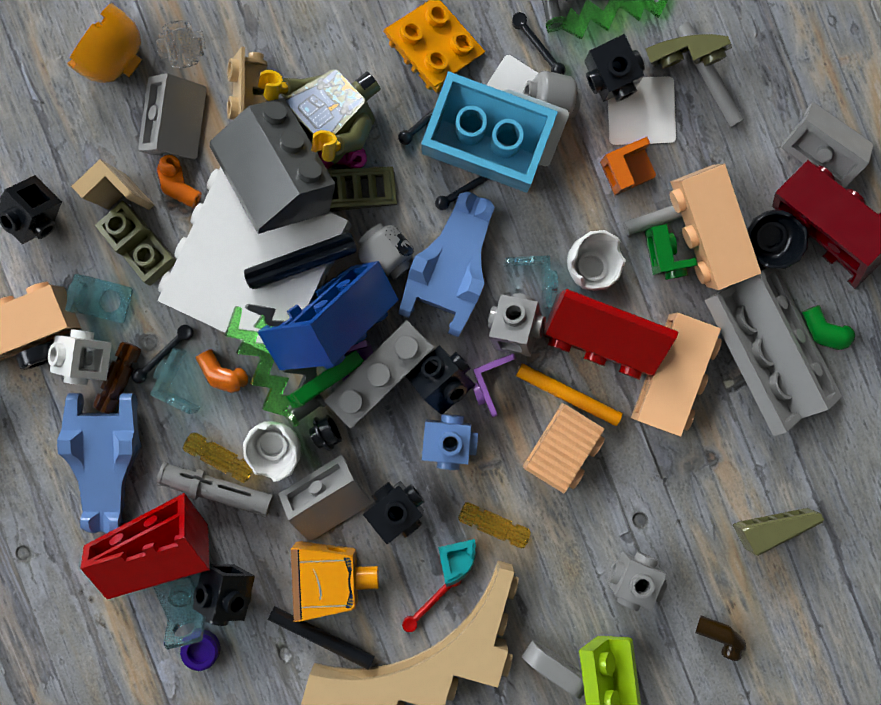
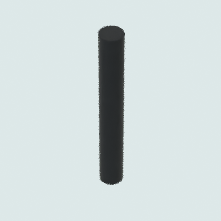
[268,606,375,670]

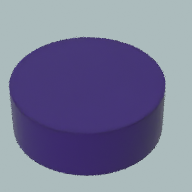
[180,630,221,671]

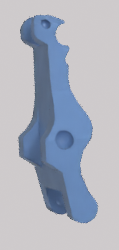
[399,192,495,337]
[57,393,142,533]

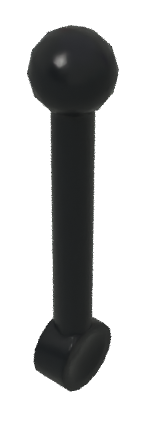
[512,12,566,75]
[398,108,434,145]
[435,176,489,210]
[132,325,194,384]

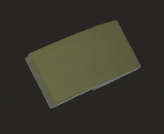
[645,34,732,69]
[95,201,176,286]

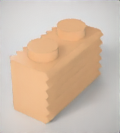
[523,403,605,493]

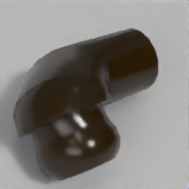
[695,615,746,661]

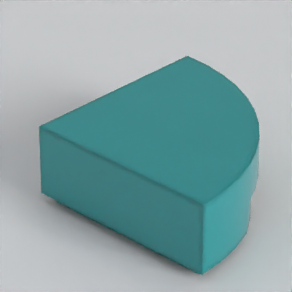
[438,539,476,587]

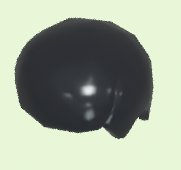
[747,210,808,269]

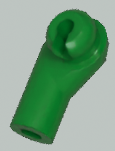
[801,305,855,350]

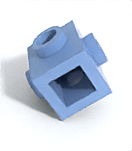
[422,414,478,470]

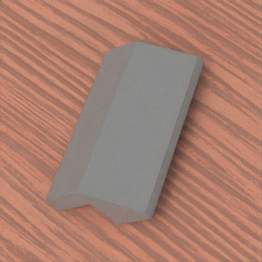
[704,267,842,436]

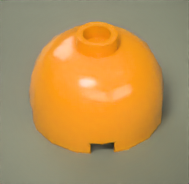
[67,3,142,83]

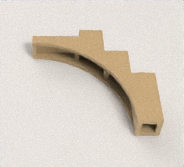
[301,561,519,705]

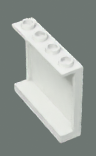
[157,167,352,354]

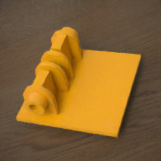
[383,0,485,93]

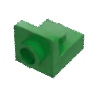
[645,224,698,280]

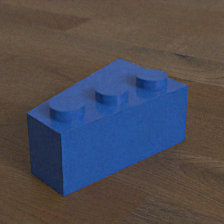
[257,261,399,370]

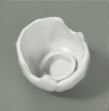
[567,230,626,291]
[243,421,301,482]

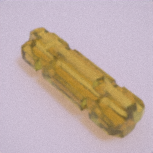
[183,432,253,483]
[458,502,531,549]

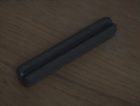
[244,232,357,289]

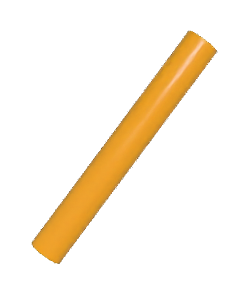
[515,363,623,426]

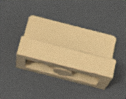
[71,159,155,210]

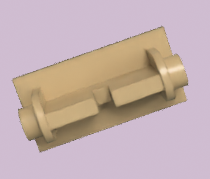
[227,47,267,120]

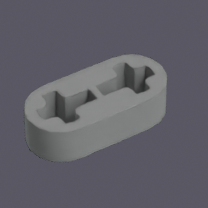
[522,640,584,699]

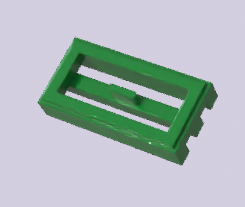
[285,350,363,408]

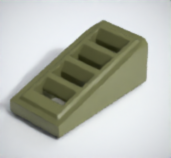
[328,167,397,212]
[733,508,824,556]

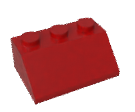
[543,289,679,380]

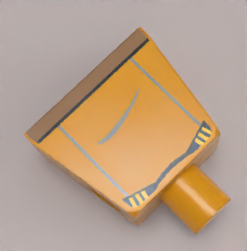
[291,541,379,622]

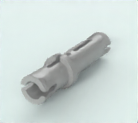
[156,462,273,518]

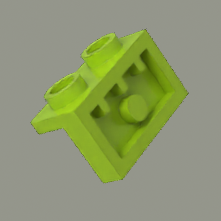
[579,636,641,705]

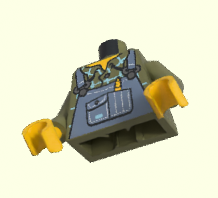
[258,70,381,165]

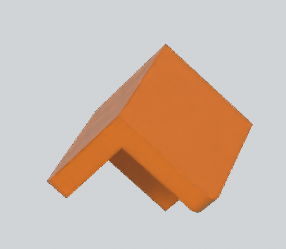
[600,137,656,195]

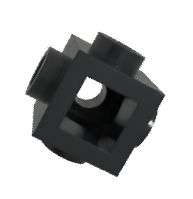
[584,34,645,102]
[0,175,62,244]
[406,345,475,414]
[363,481,425,544]
[192,564,255,626]

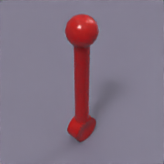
[402,580,462,632]

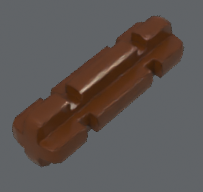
[93,342,141,414]

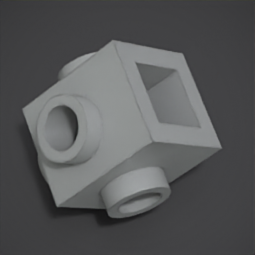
[488,293,546,357]
[608,551,667,611]

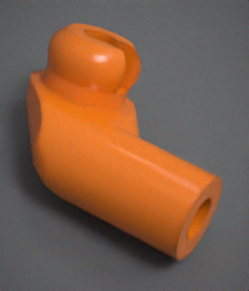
[157,155,202,209]
[195,349,248,393]

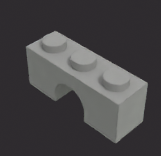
[324,320,434,429]

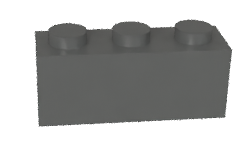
[210,98,336,234]

